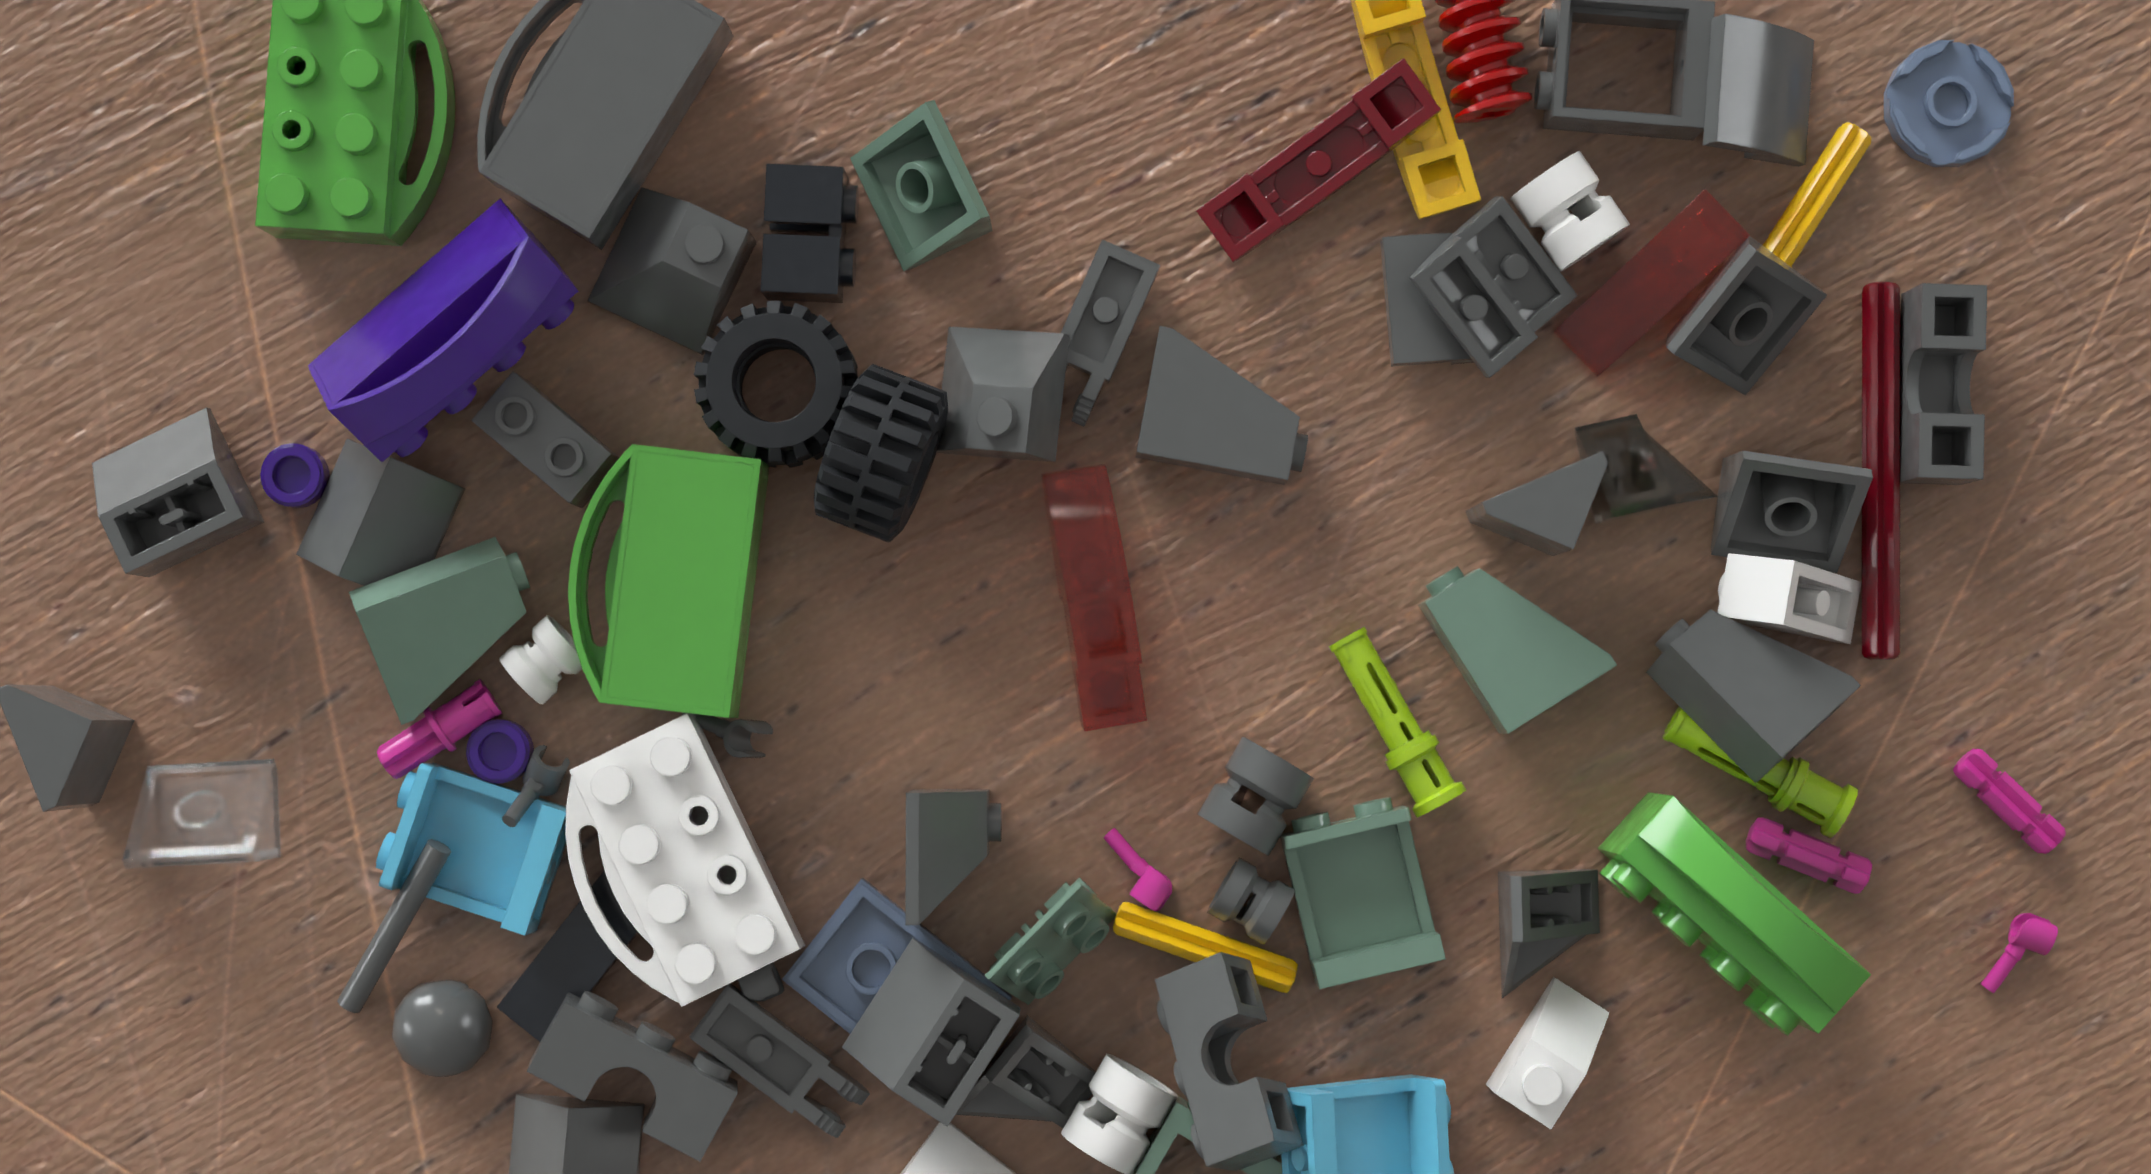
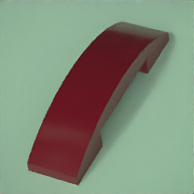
[1196,58,1441,263]

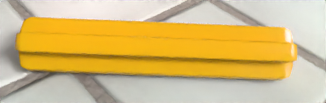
[1763,122,1872,267]
[1113,902,1298,993]

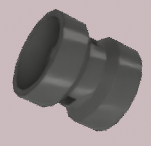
[1207,857,1295,945]

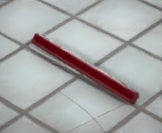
[1862,281,1900,660]

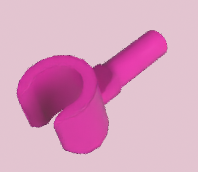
[1103,828,1173,911]
[1981,913,2058,993]

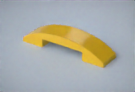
[1351,0,1481,220]

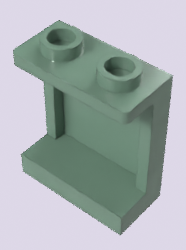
[1280,797,1446,989]

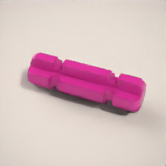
[1953,748,2066,854]
[1745,817,1872,894]

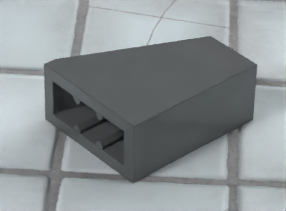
[1135,326,1308,485]
[1646,609,1861,784]

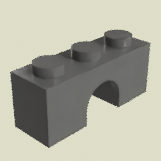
[1900,283,1987,485]
[1155,952,1304,1171]
[527,991,738,1162]

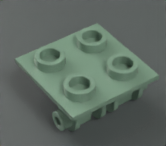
[985,877,1117,1005]

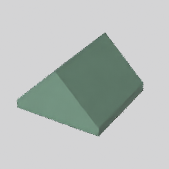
[850,100,992,271]

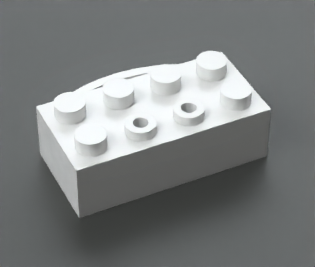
[565,713,805,1007]

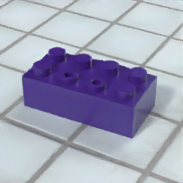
[308,198,578,462]

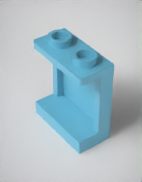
[376,762,566,936]
[1281,1074,1454,1174]

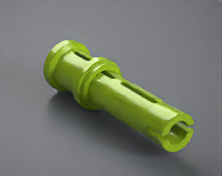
[1329,627,1466,818]
[1662,706,1858,839]

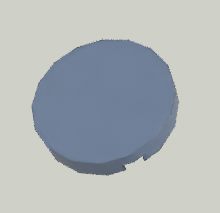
[1884,40,2014,167]

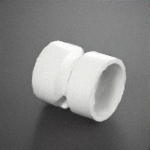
[1510,151,1630,272]
[1061,1053,1178,1174]

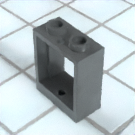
[1534,0,1715,141]

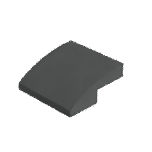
[1703,13,1814,167]
[1409,196,1578,378]
[1380,233,1516,367]

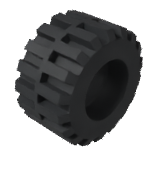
[694,301,858,468]
[814,364,948,542]

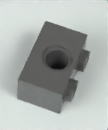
[471,371,620,509]

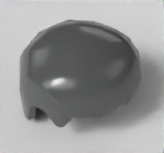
[392,980,493,1077]

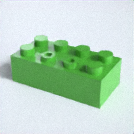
[255,0,455,246]
[568,444,769,718]
[1597,792,1871,1036]

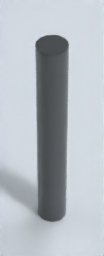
[337,839,451,1013]

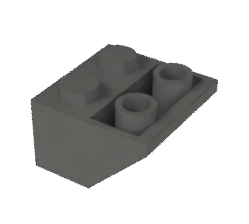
[92,407,264,577]
[842,937,1021,1127]

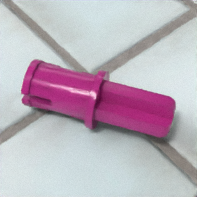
[377,679,503,779]

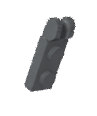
[1061,239,1160,427]
[689,983,870,1138]

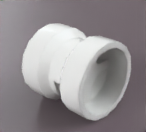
[499,615,582,704]

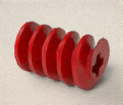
[1435,0,1532,124]

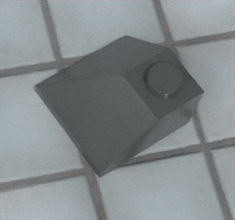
[587,187,757,355]
[937,327,1070,462]
[905,789,1002,925]

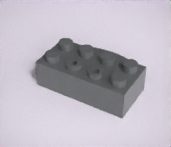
[477,0,733,250]

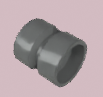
[1198,737,1314,856]

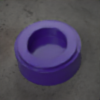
[260,443,329,508]
[466,720,534,783]

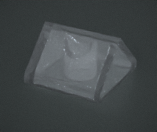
[122,759,281,869]

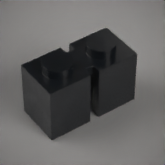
[761,164,859,303]

